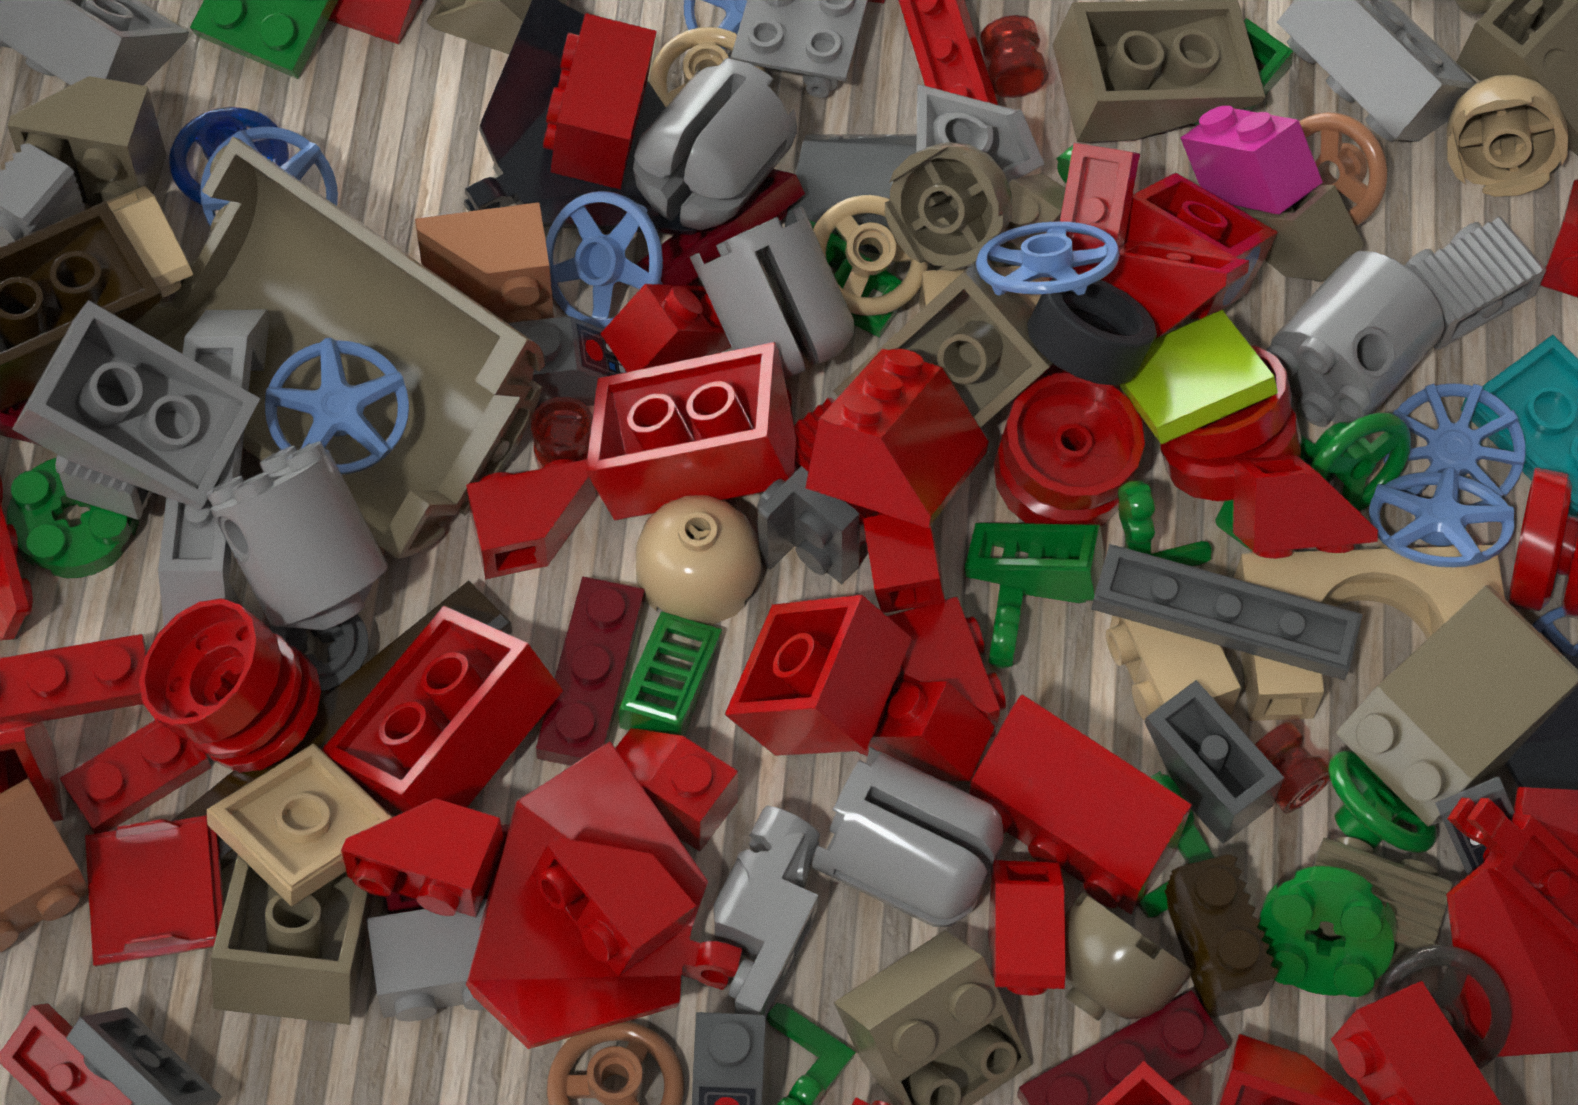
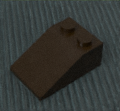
[0,201,163,411]

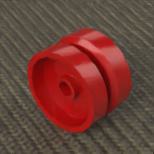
[1160,345,1301,502]
[994,373,1145,526]
[1508,467,1578,619]

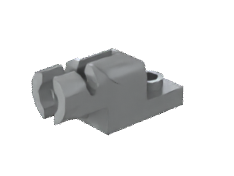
[713,806,820,1021]

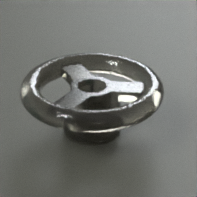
[1374,945,1512,1070]

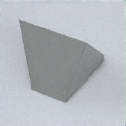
[916,84,1045,184]

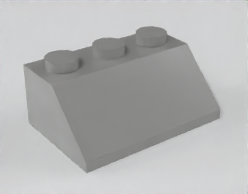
[0,0,189,85]
[1277,0,1477,142]

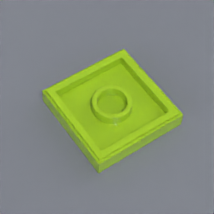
[1119,310,1278,444]

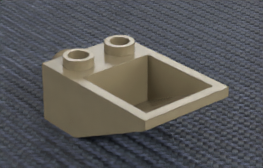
[1455,0,1578,156]

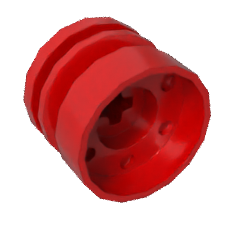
[139,598,321,773]

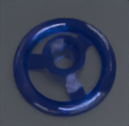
[169,107,289,205]

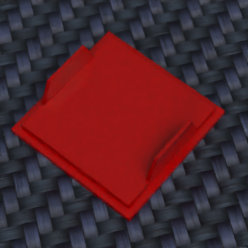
[85,815,224,967]

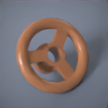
[1299,112,1388,227]
[547,1021,685,1105]

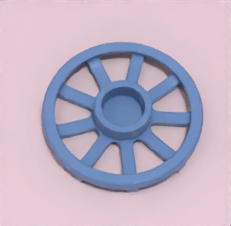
[1383,383,1525,506]

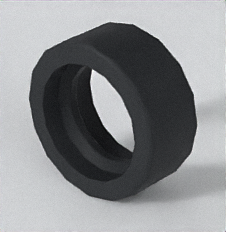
[1027,278,1157,385]

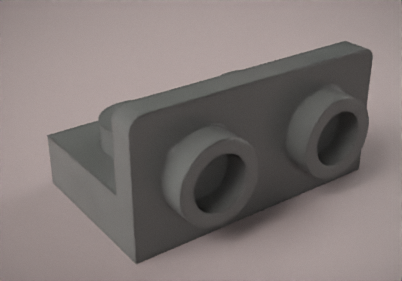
[757,466,860,585]
[66,1007,222,1105]

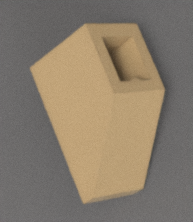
[106,186,193,298]
[1105,615,1241,721]

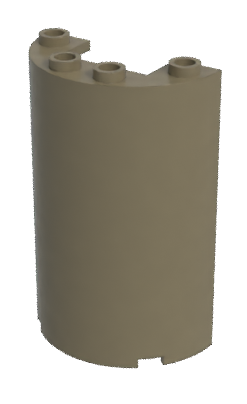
[132,137,545,559]

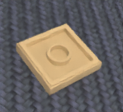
[206,744,392,907]

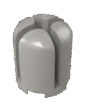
[633,58,797,230]
[690,206,854,379]
[812,747,1004,927]

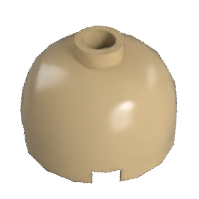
[1447,75,1568,197]
[635,495,761,625]

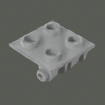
[730,0,868,98]

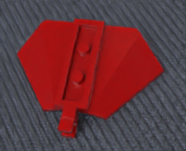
[466,741,742,1049]
[1446,787,1578,1059]

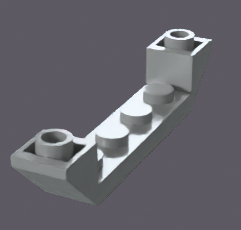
[158,309,270,627]

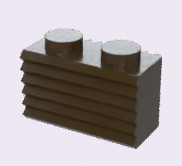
[1164,854,1279,1018]

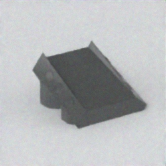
[785,134,917,254]

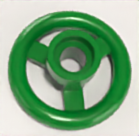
[1311,413,1411,512]
[1328,750,1437,853]

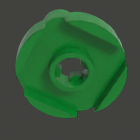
[7,457,139,579]
[1257,866,1397,997]

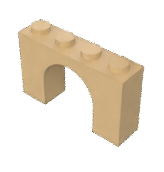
[1234,545,1505,721]

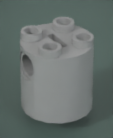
[1266,251,1445,427]
[206,441,388,630]

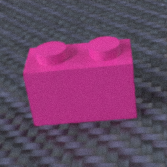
[1180,106,1323,215]

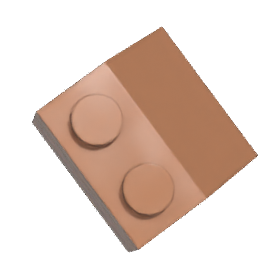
[415,202,554,323]
[0,778,89,953]

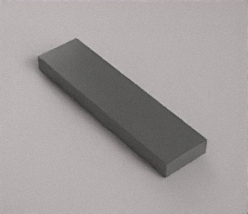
[1091,544,1363,680]

